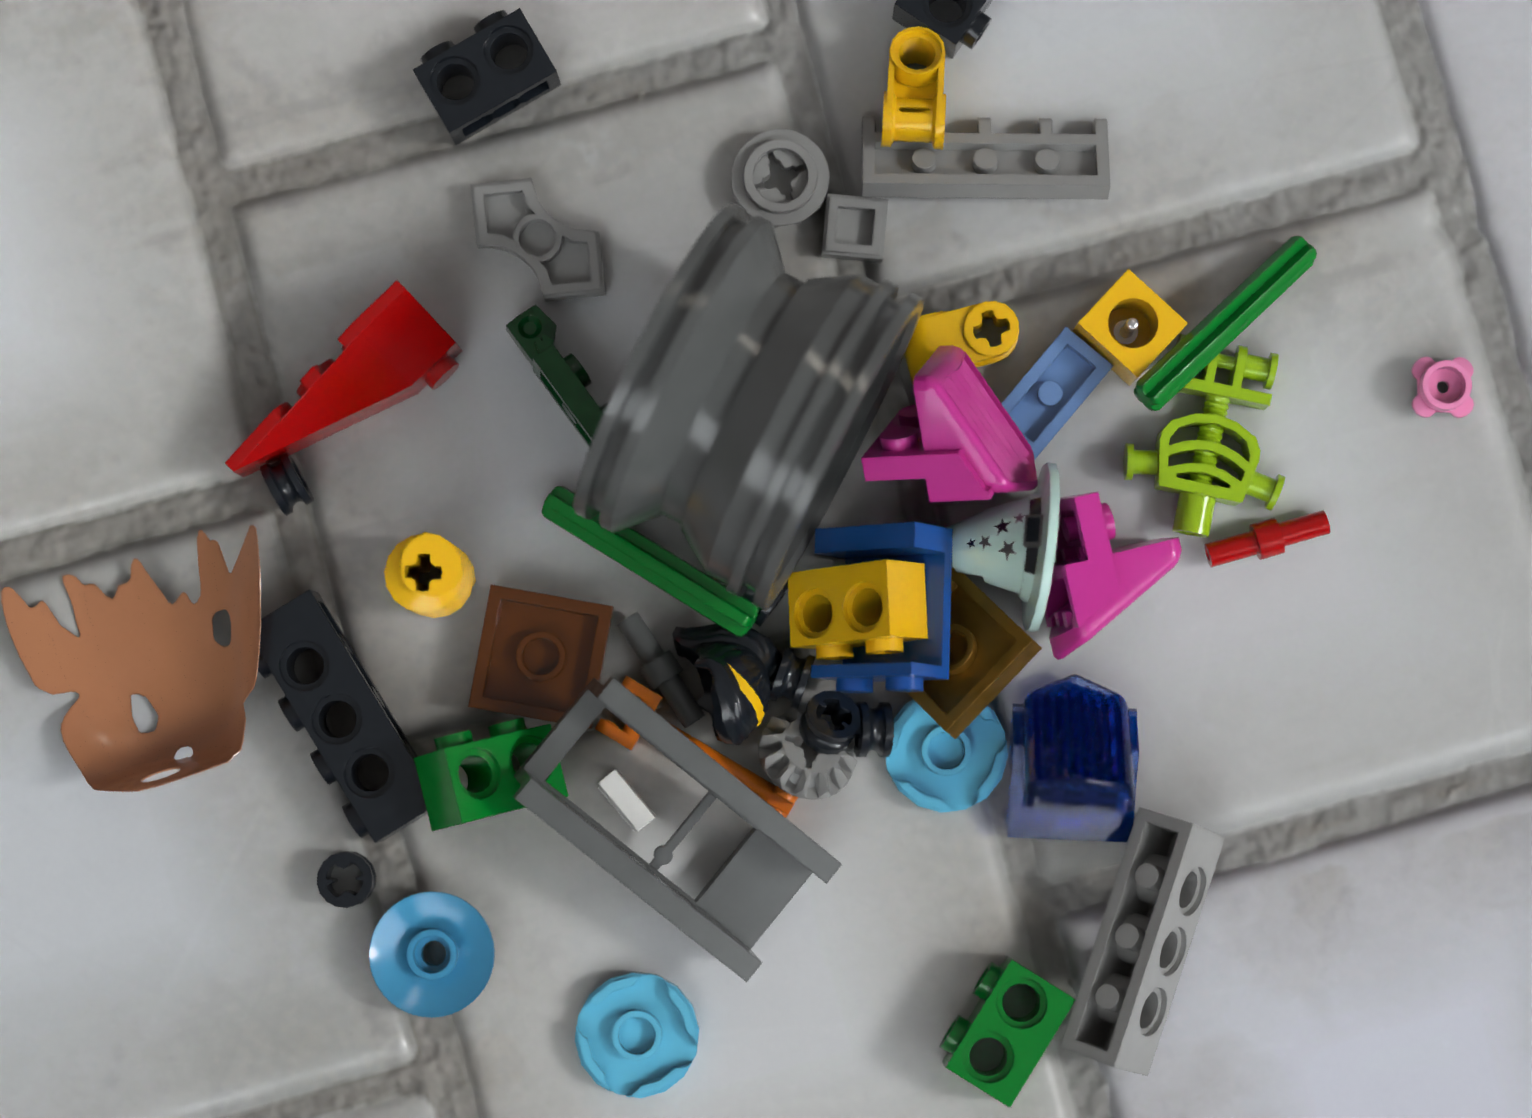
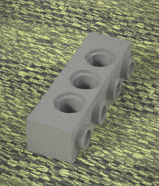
[1060,807,1225,1076]

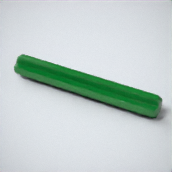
[1134,235,1317,411]
[541,486,759,637]

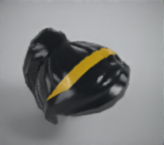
[672,624,782,746]

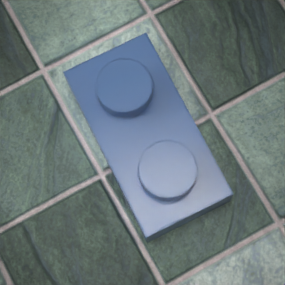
[1001,327,1113,460]

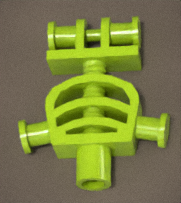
[1123,333,1285,538]

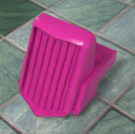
[861,345,1038,502]
[1044,492,1182,660]

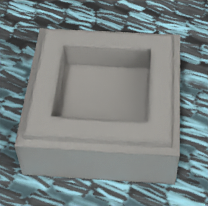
[821,193,888,263]

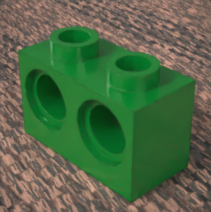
[414,718,569,831]
[939,956,1076,1108]

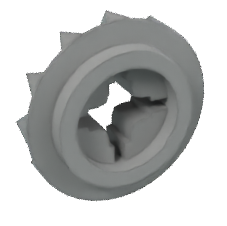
[731,129,829,228]
[758,707,858,799]

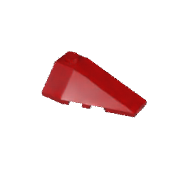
[225,280,462,477]

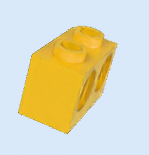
[788,559,928,660]

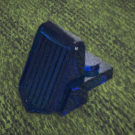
[1006,674,1139,842]

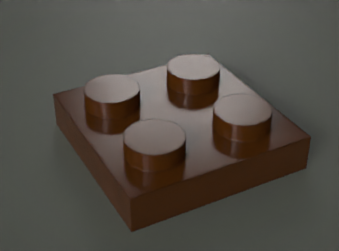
[468,584,614,729]

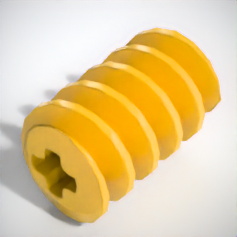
[384,532,476,618]

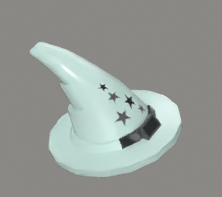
[947,462,1060,632]

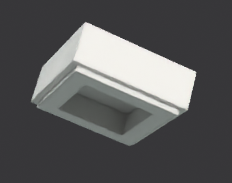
[598,769,657,832]

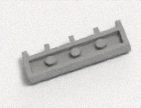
[862,116,1110,199]

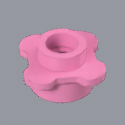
[1411,357,1474,418]

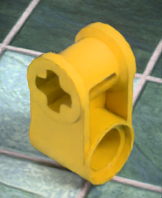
[881,26,946,150]
[904,301,1019,385]

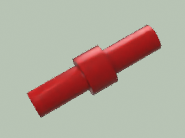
[1204,510,1330,568]

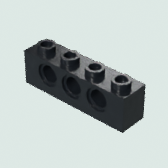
[258,589,428,843]

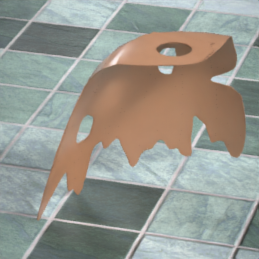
[1,525,261,792]

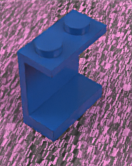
[811,522,953,693]

